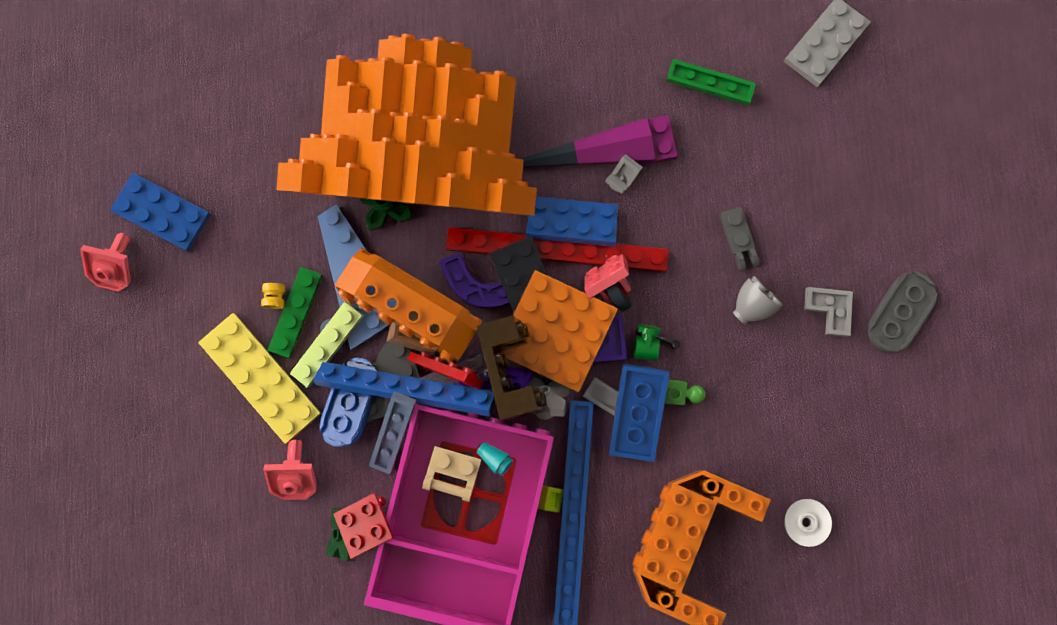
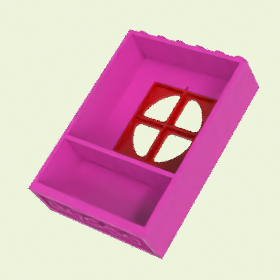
[364,404,554,625]

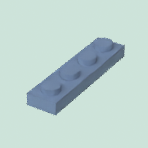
[369,391,416,474]

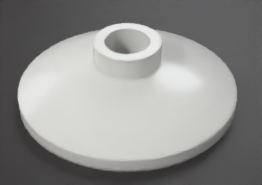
[785,499,832,547]

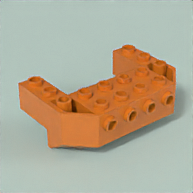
[335,248,482,364]
[632,470,771,625]

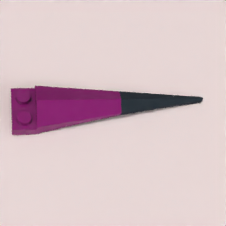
[520,115,677,167]

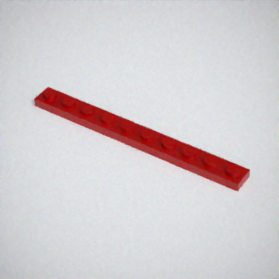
[446,227,669,273]

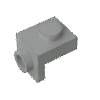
[605,154,643,194]

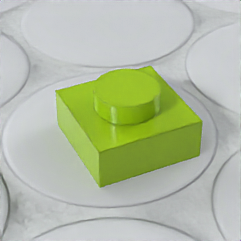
[537,486,564,513]

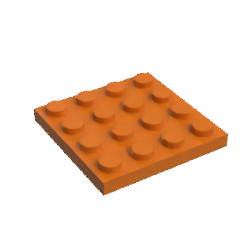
[502,270,618,393]

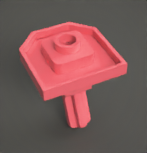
[80,233,131,292]
[263,440,317,500]

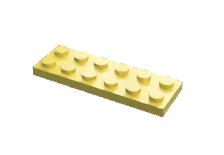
[198,313,322,444]

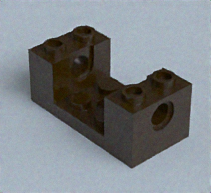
[477,315,547,422]

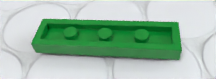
[666,59,756,106]
[268,267,323,359]

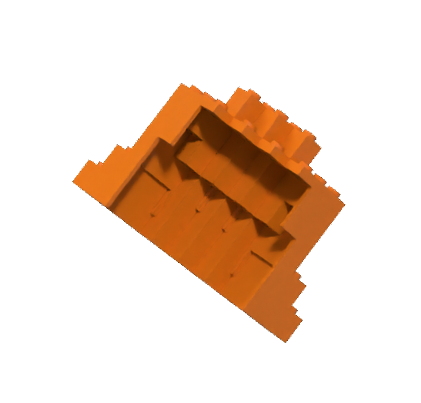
[277,34,537,215]

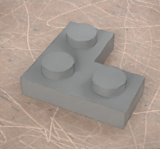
[804,287,853,337]

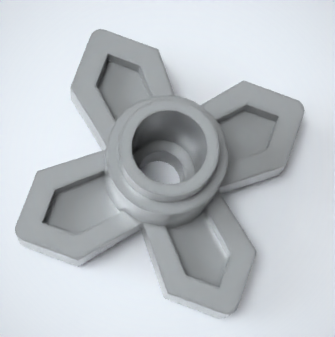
[526,377,570,420]

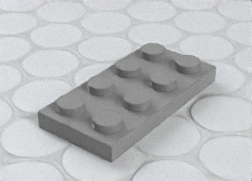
[783,0,871,87]

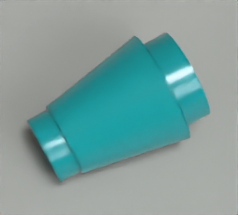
[477,442,514,476]

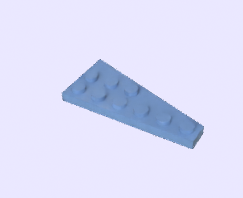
[318,205,396,351]

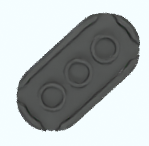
[867,272,937,353]

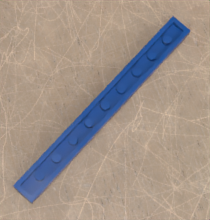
[553,400,594,625]

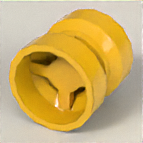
[261,283,285,309]

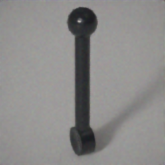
[635,327,680,349]

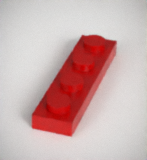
[407,351,484,390]

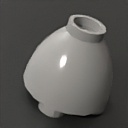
[733,276,783,325]

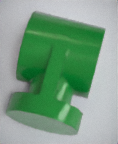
[633,324,661,361]

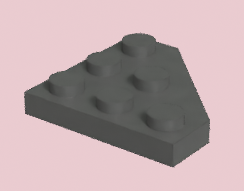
[366,343,421,424]

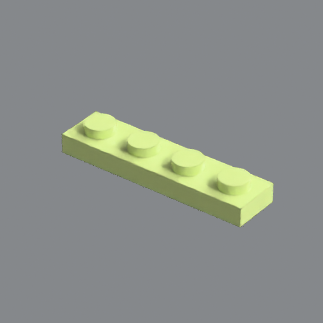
[290,301,364,387]

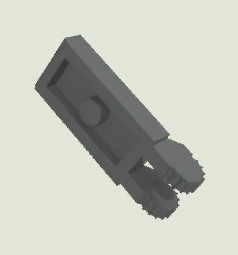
[719,207,759,271]

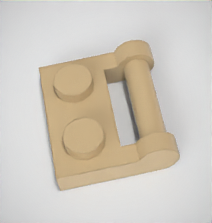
[422,446,481,502]

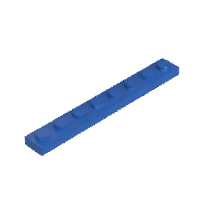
[313,362,496,416]

